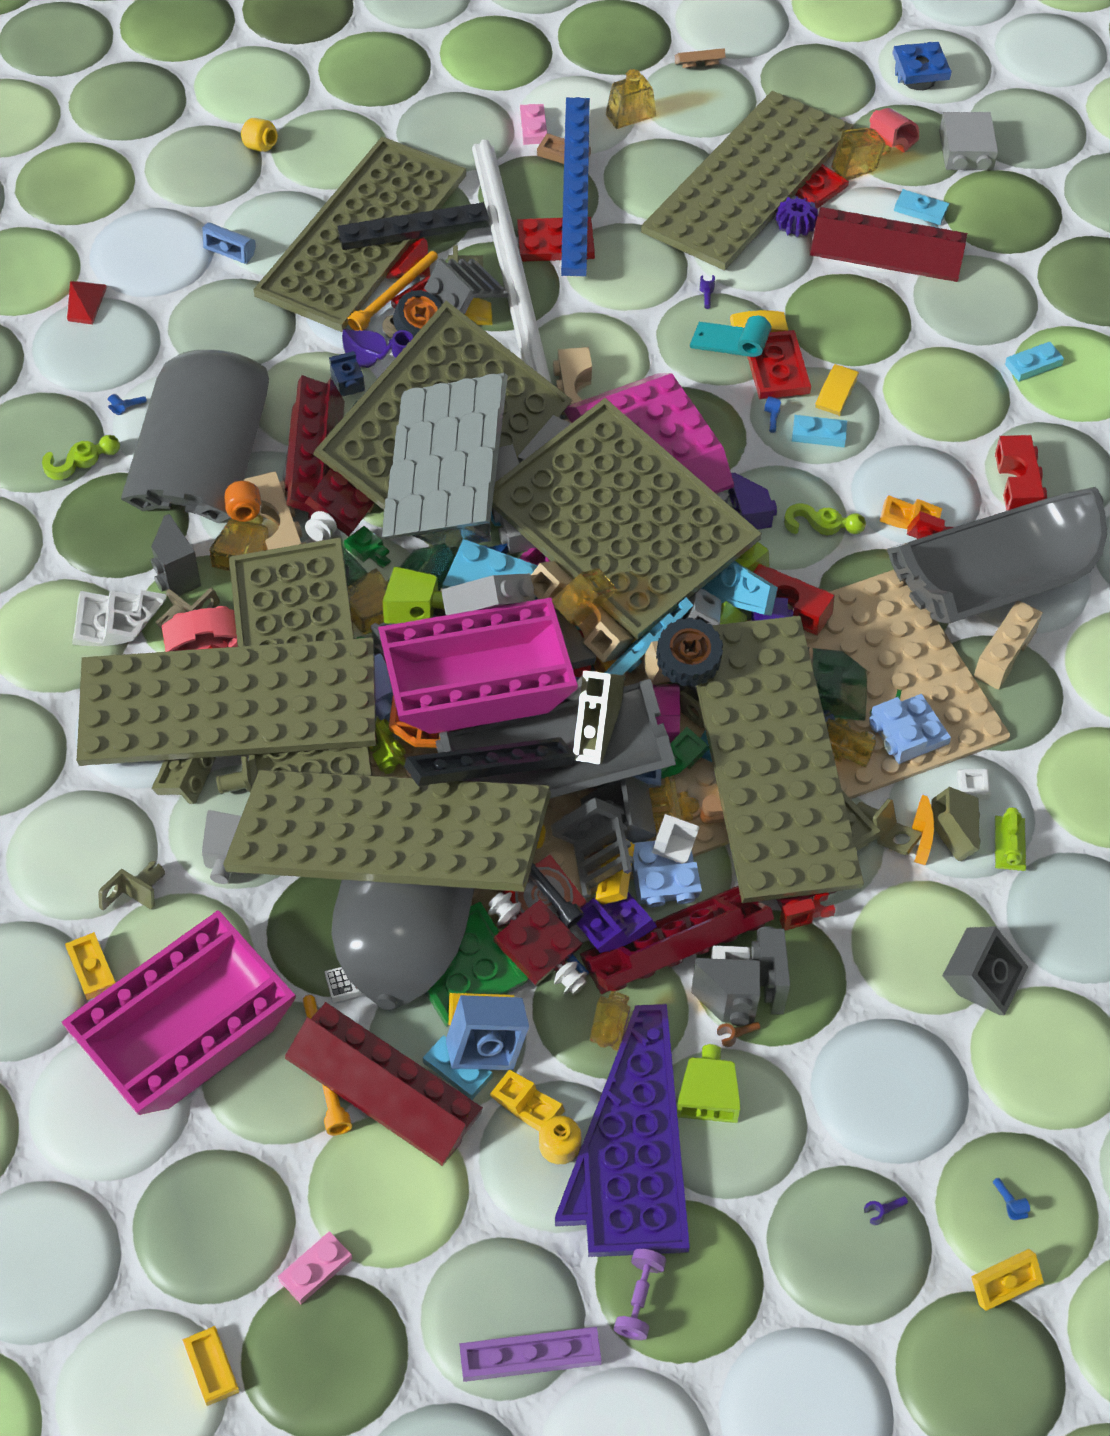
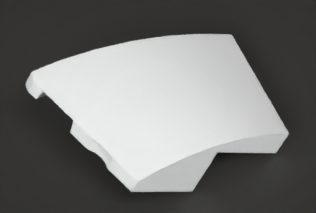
[72,590,166,646]

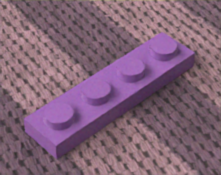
[459,1327,602,1382]

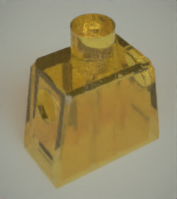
[605,69,656,129]
[831,128,891,181]
[209,515,269,571]
[348,568,388,635]
[551,568,617,626]

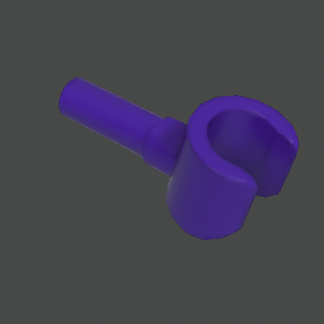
[699,275,715,309]
[864,1196,908,1225]

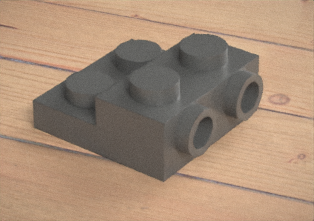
[749,926,790,1014]

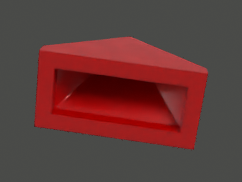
[386,238,431,279]
[67,281,107,325]

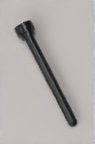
[529,863,585,929]

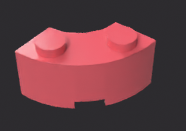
[869,108,919,153]
[162,606,238,652]

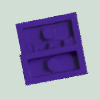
[576,892,657,953]

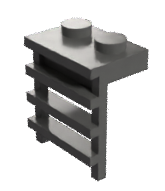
[424,259,509,314]
[551,798,634,898]

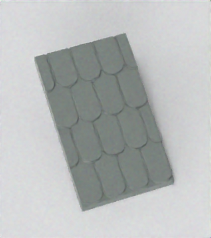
[382,373,508,549]

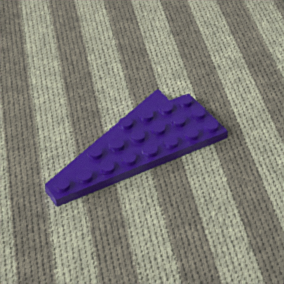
[555,1004,690,1257]

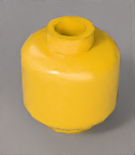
[241,118,278,152]
[539,1116,582,1165]

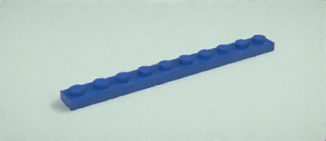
[561,97,590,276]

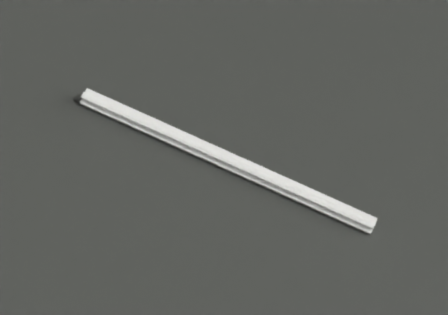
[472,140,560,418]

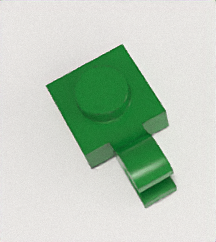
[344,526,391,568]

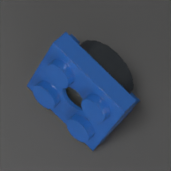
[892,42,952,91]

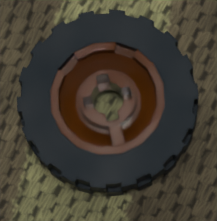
[656,618,723,686]

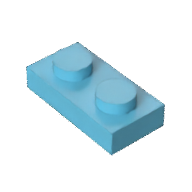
[1005,342,1064,382]
[792,415,847,447]
[423,1035,493,1100]

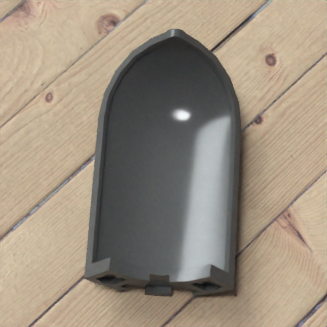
[121,350,269,523]
[887,487,1107,623]
[435,679,676,798]
[331,880,474,1010]

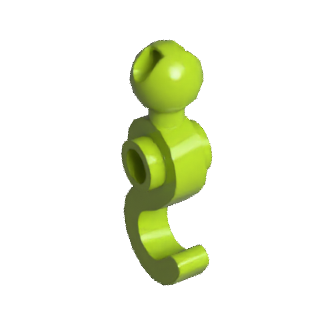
[42,435,120,480]
[784,503,866,536]

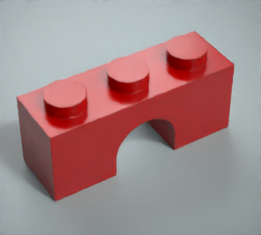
[995,435,1047,511]
[753,564,835,636]

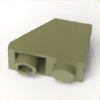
[931,786,981,861]

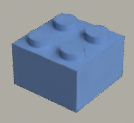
[446,995,529,1070]

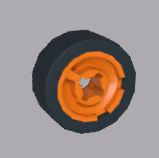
[393,290,442,338]

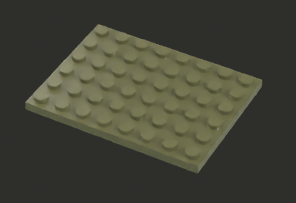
[314,300,572,557]
[492,398,762,640]

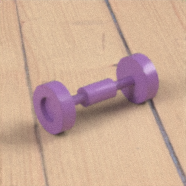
[614,1249,666,1340]

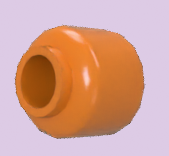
[224,481,262,522]

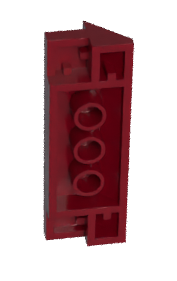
[810,207,968,282]
[284,375,345,520]
[580,886,774,995]
[285,1002,483,1166]

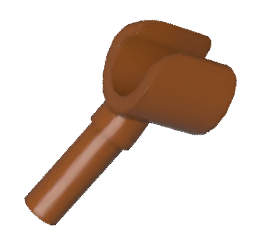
[717,1022,760,1047]

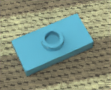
[894,189,949,225]

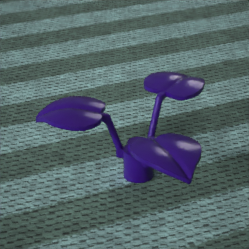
[342,329,413,368]

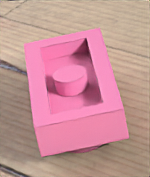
[520,104,547,145]
[278,1231,352,1305]

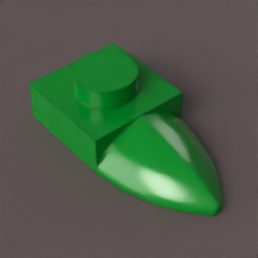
[661,727,709,779]

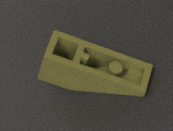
[573,671,625,764]

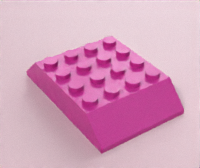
[564,373,734,494]
[378,597,578,734]
[61,910,296,1115]

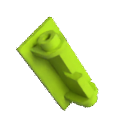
[369,717,406,774]
[995,807,1026,871]

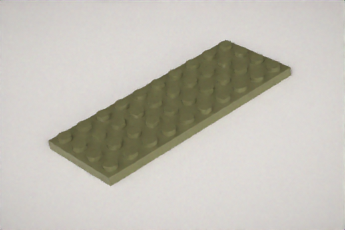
[641,91,853,271]
[253,136,466,332]
[229,537,372,787]
[688,616,864,903]
[76,638,377,766]
[223,770,551,892]

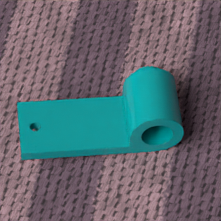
[690,315,772,357]

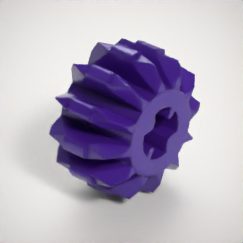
[776,196,818,238]

